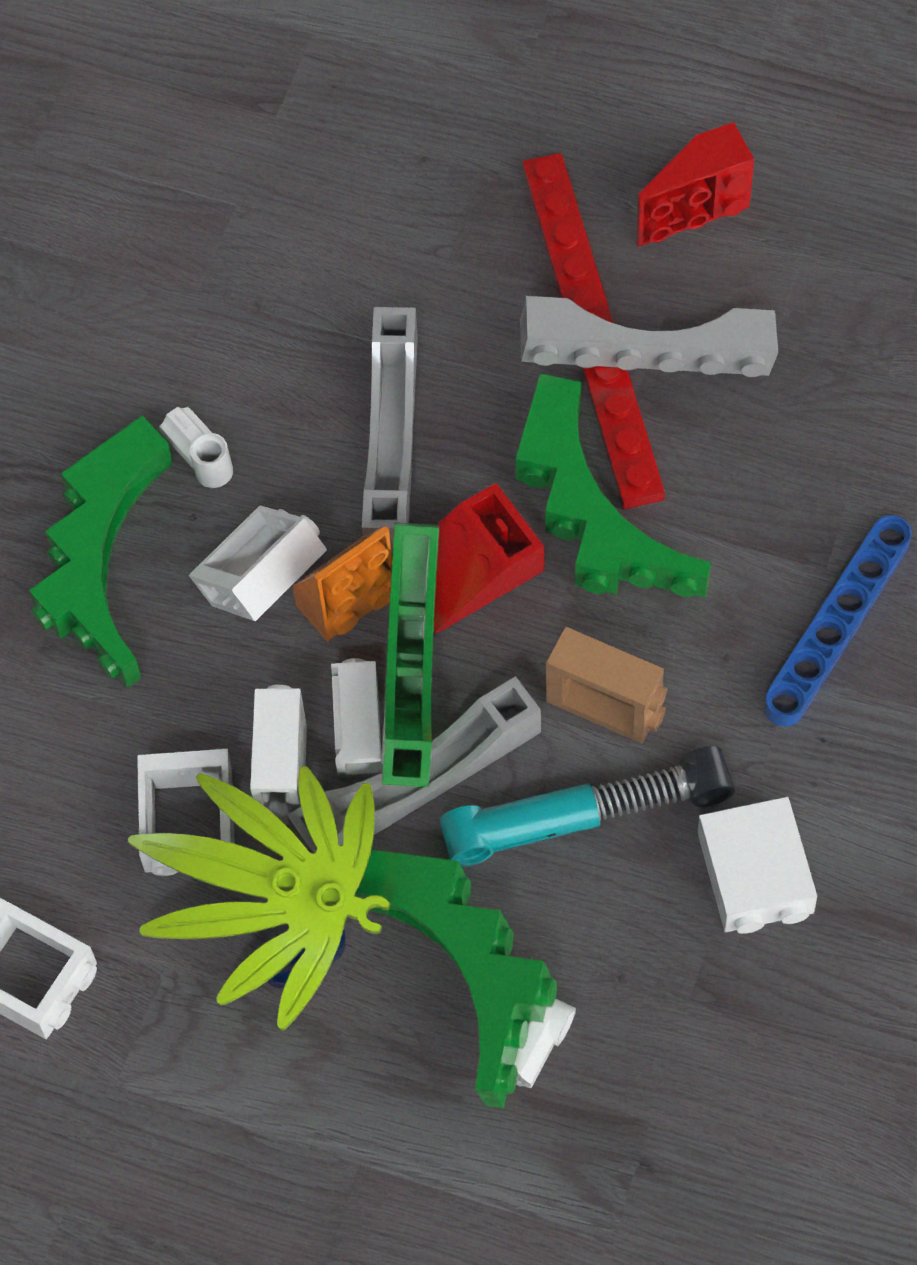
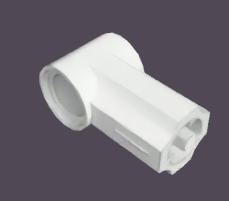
[159,407,233,488]
[514,998,576,1088]

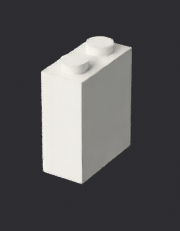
[250,684,307,825]
[698,797,817,934]

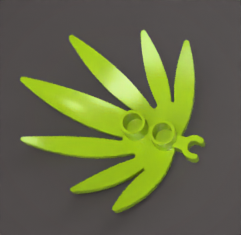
[128,766,390,1031]

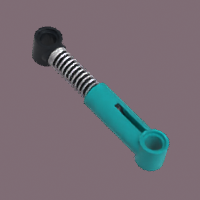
[439,746,735,866]

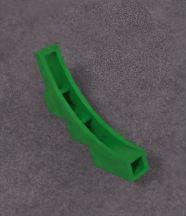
[516,374,711,598]
[29,416,173,688]
[381,522,439,787]
[355,850,557,1109]

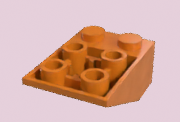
[293,526,392,642]

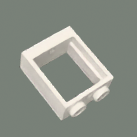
[189,505,327,621]
[138,749,235,876]
[0,898,97,1040]

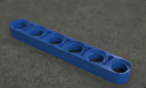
[764,515,912,726]

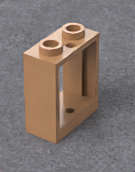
[546,627,668,744]

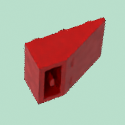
[636,122,754,247]
[433,483,544,635]

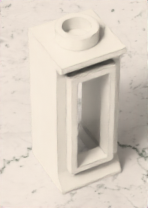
[331,658,382,779]

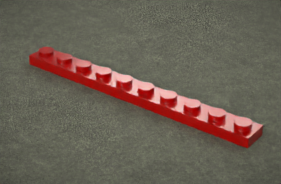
[523,153,665,510]

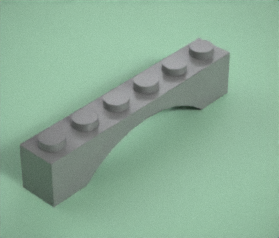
[520,296,778,377]
[362,307,418,551]
[287,676,541,854]

